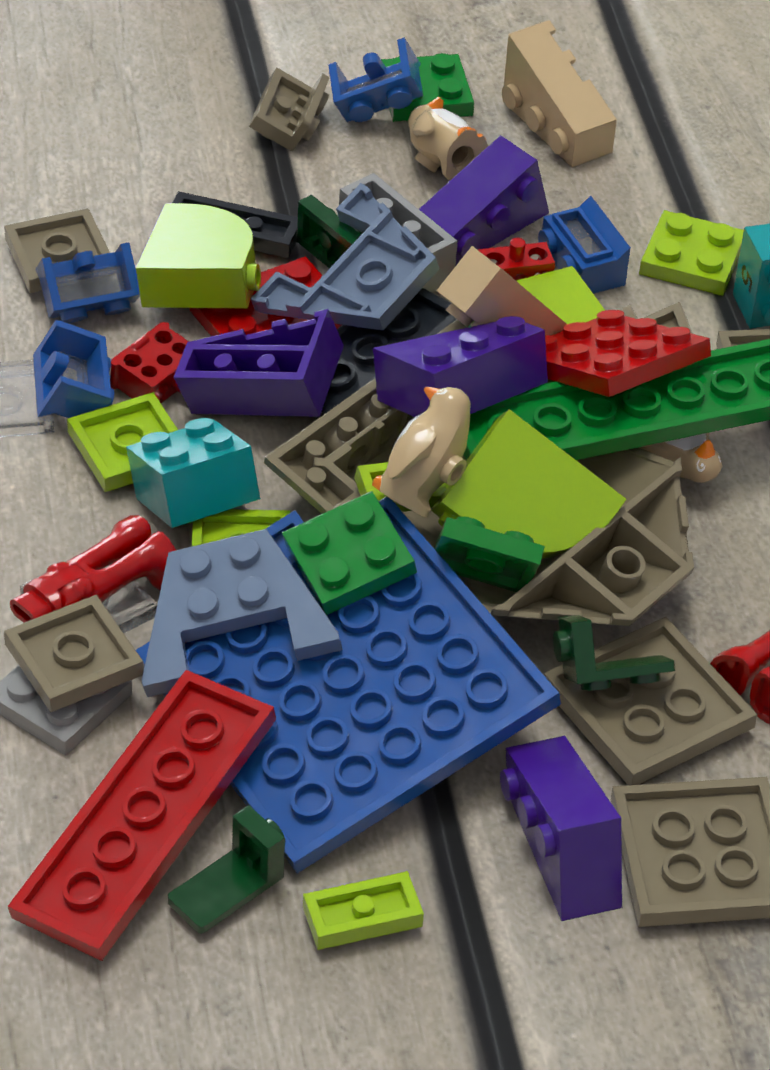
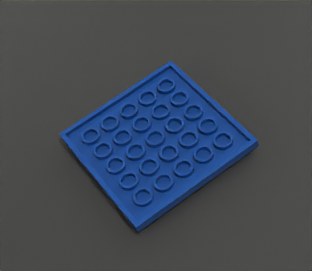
[136,497,561,874]

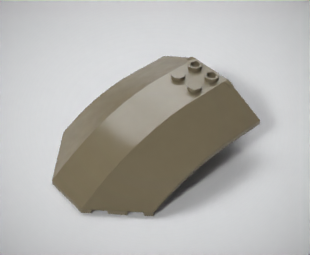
[264,320,694,626]

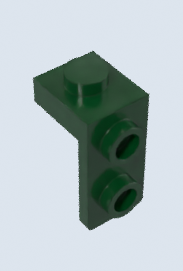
[553,615,675,691]
[168,805,285,934]

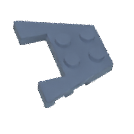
[251,183,439,330]
[142,529,343,697]

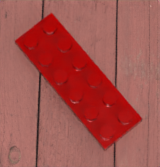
[7,670,276,961]

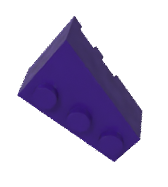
[419,135,549,266]
[174,309,344,417]
[373,316,548,417]
[500,736,622,921]

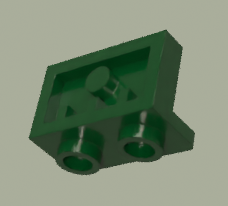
[297,194,362,269]

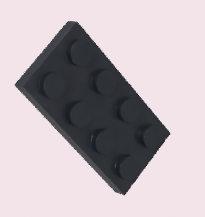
[314,288,465,419]

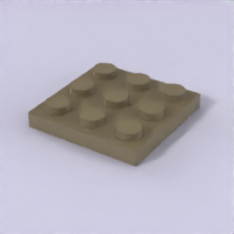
[543,617,757,785]
[611,777,770,927]

